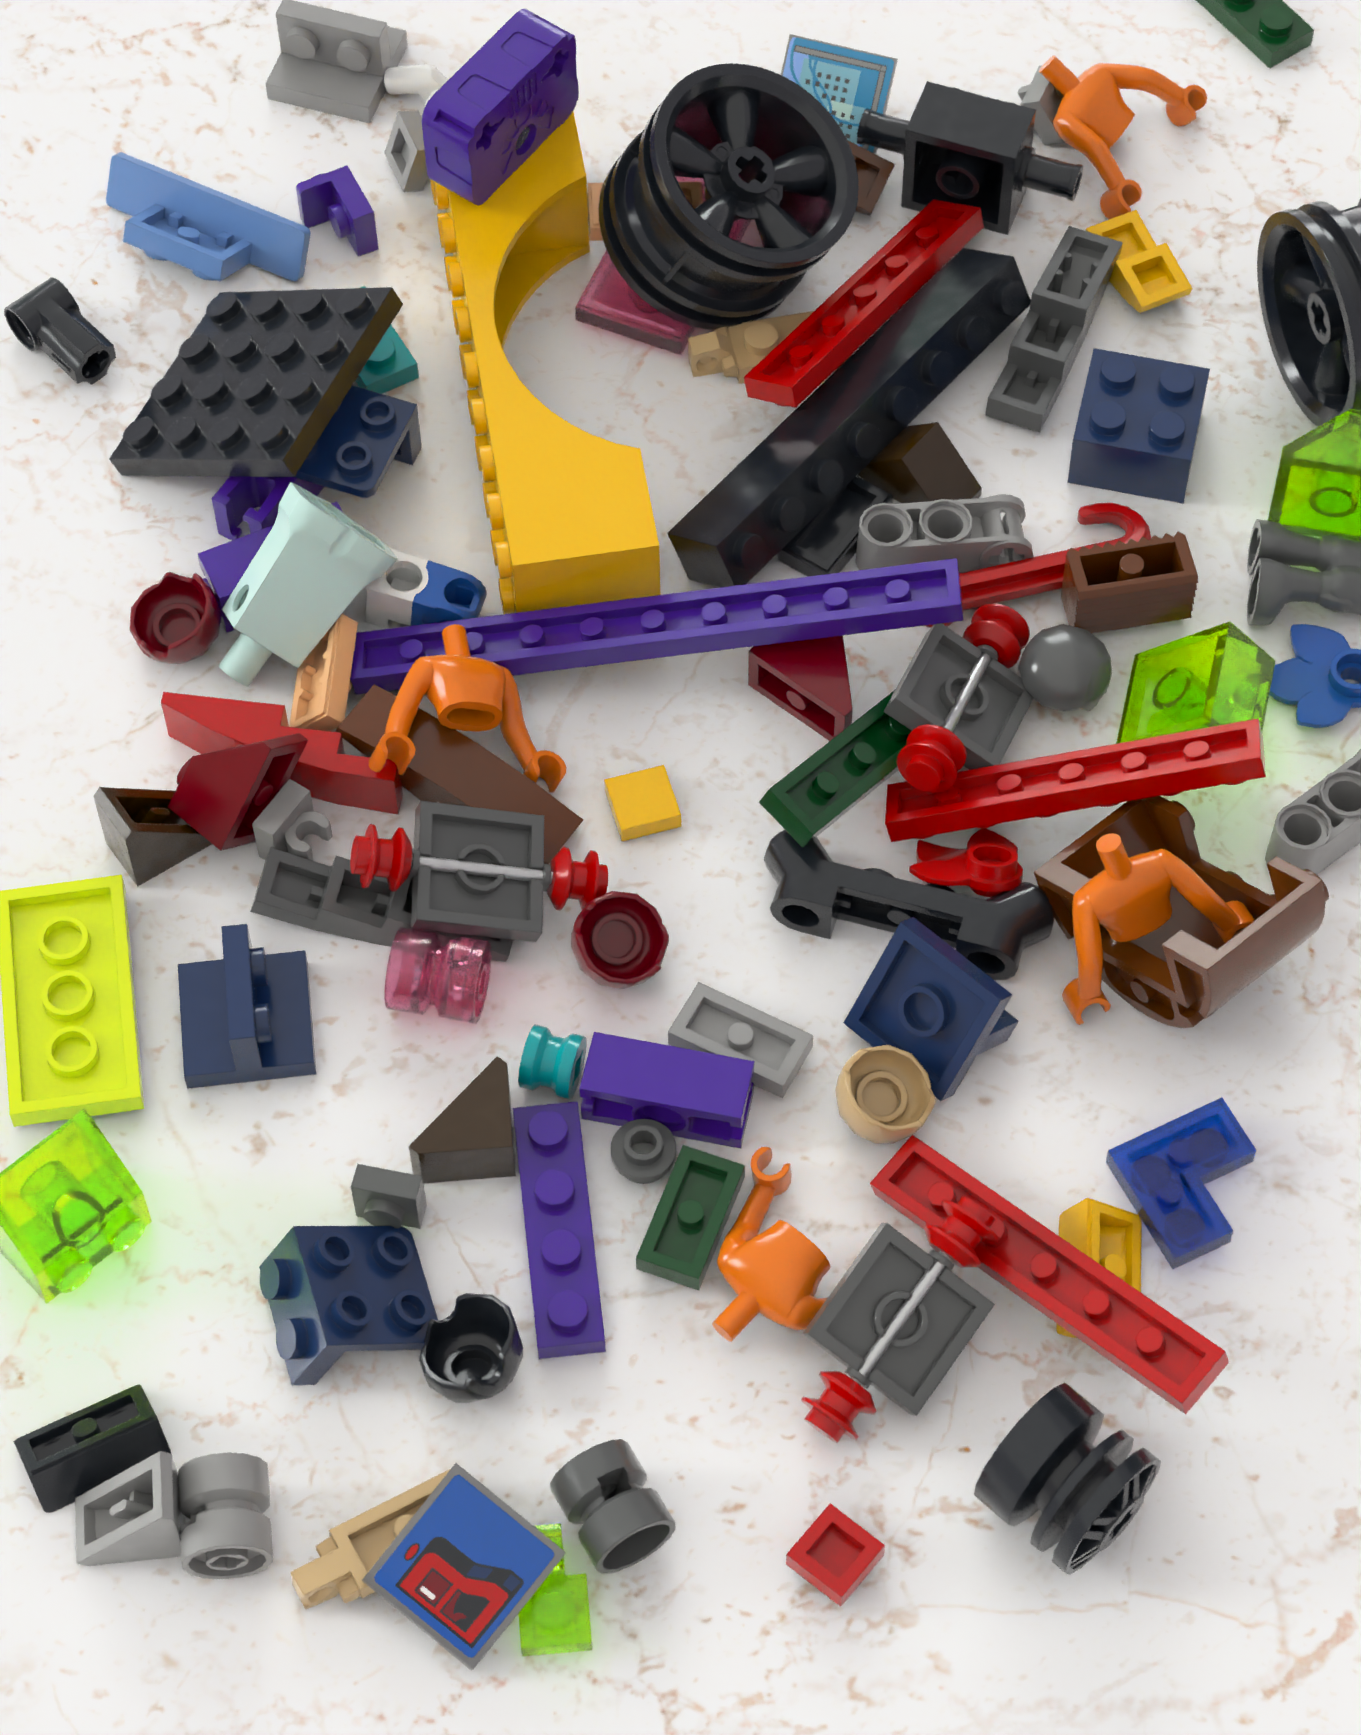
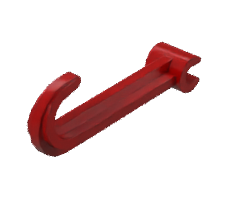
[925,503,1151,628]

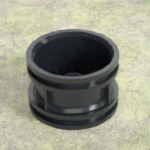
[599,63,859,330]
[1257,198,1361,432]

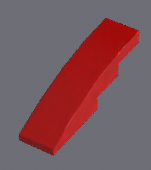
[161,692,403,815]

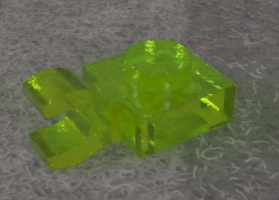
[518,1523,593,1657]

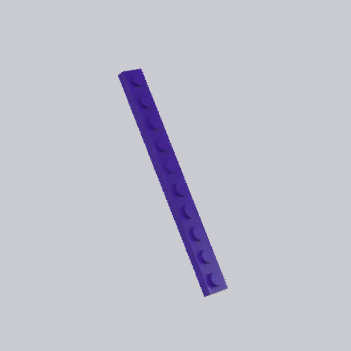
[350,558,964,695]

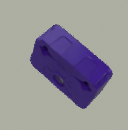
[422,8,579,206]

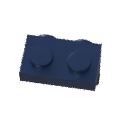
[295,385,422,498]
[259,1226,438,1386]

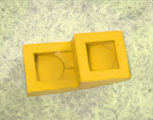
[1085,210,1192,313]

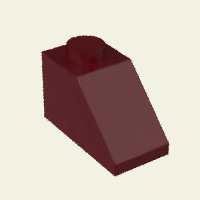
[748,636,853,741]
[168,733,308,851]

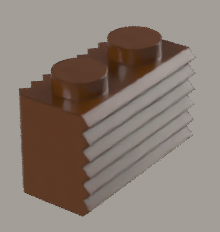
[1061,531,1198,633]

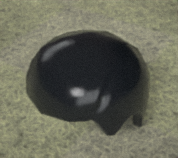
[419,1293,523,1403]

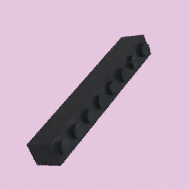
[667,248,1031,588]

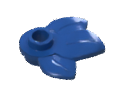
[1259,624,1361,728]

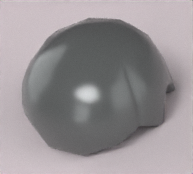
[1018,624,1112,711]

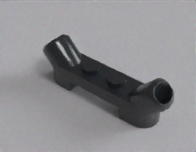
[764,830,1054,980]

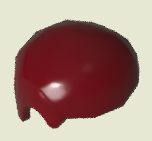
[129,572,222,664]
[571,891,669,989]

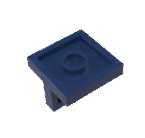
[843,917,1019,1101]
[178,924,316,1089]

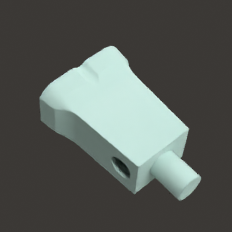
[218,482,398,687]

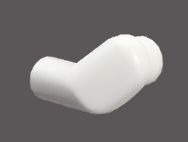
[384,64,448,108]

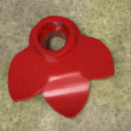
[909,828,1023,897]

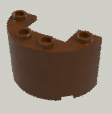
[1033,796,1329,1028]

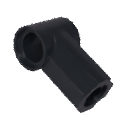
[4,277,116,385]

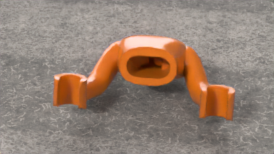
[1039,55,1207,219]
[368,624,566,793]
[1062,833,1255,1025]
[712,1147,830,1342]

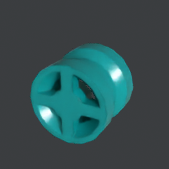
[518,1025,587,1100]

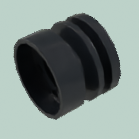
[974,1383,1161,1575]

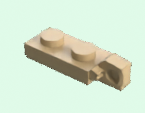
[688,311,852,384]
[291,1469,450,1610]

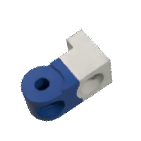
[365,548,487,628]

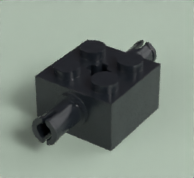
[857,81,1083,235]

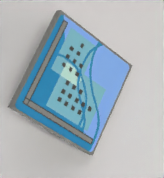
[781,34,898,154]

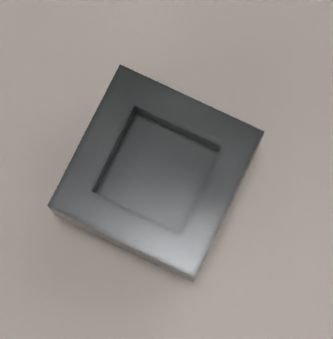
[351,1164,427,1229]

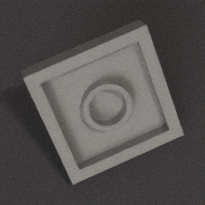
[265,0,408,123]

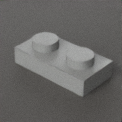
[668,982,813,1098]

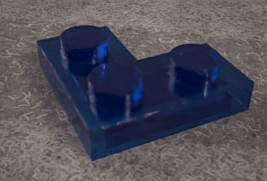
[1106,1097,1256,1270]

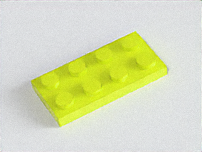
[0,875,144,1127]

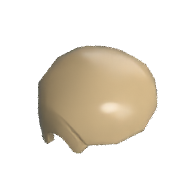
[835,1045,936,1143]

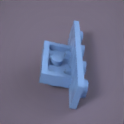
[106,152,311,282]

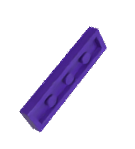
[513,1101,606,1359]

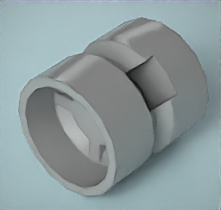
[178,1452,273,1579]

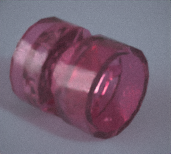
[384,927,492,1024]

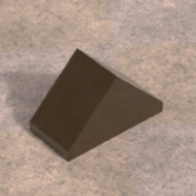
[858,422,982,503]
[93,787,212,887]
[409,1056,516,1183]

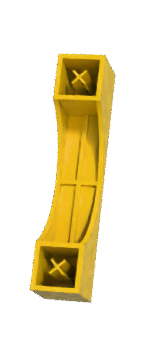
[430,111,661,614]

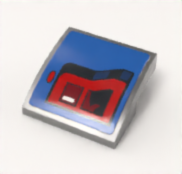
[362,1463,566,1671]

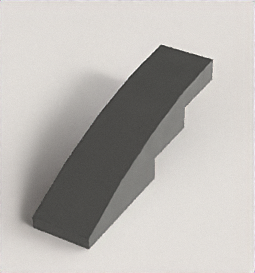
[985,226,1123,433]
[250,847,513,962]

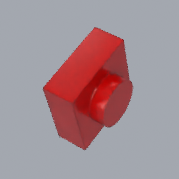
[786,1503,885,1607]

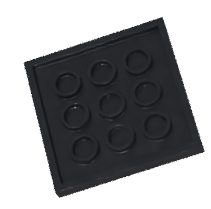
[109,287,403,477]

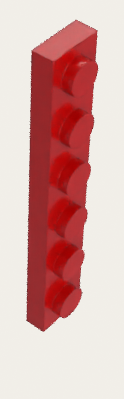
[744,199,984,408]
[885,718,1266,842]
[870,1135,1229,1414]

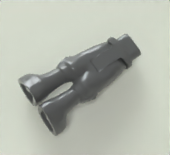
[1247,519,1361,626]

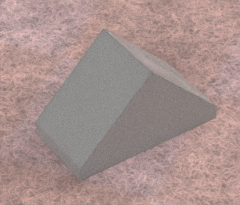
[75,1451,185,1566]

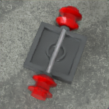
[883,604,1033,793]
[350,801,608,942]
[801,1196,999,1443]

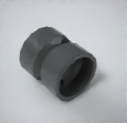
[550,1439,676,1574]

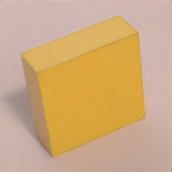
[604,765,682,842]

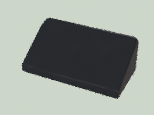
[13,1384,171,1513]

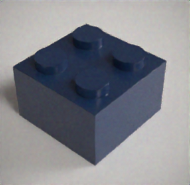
[1067,348,1210,504]

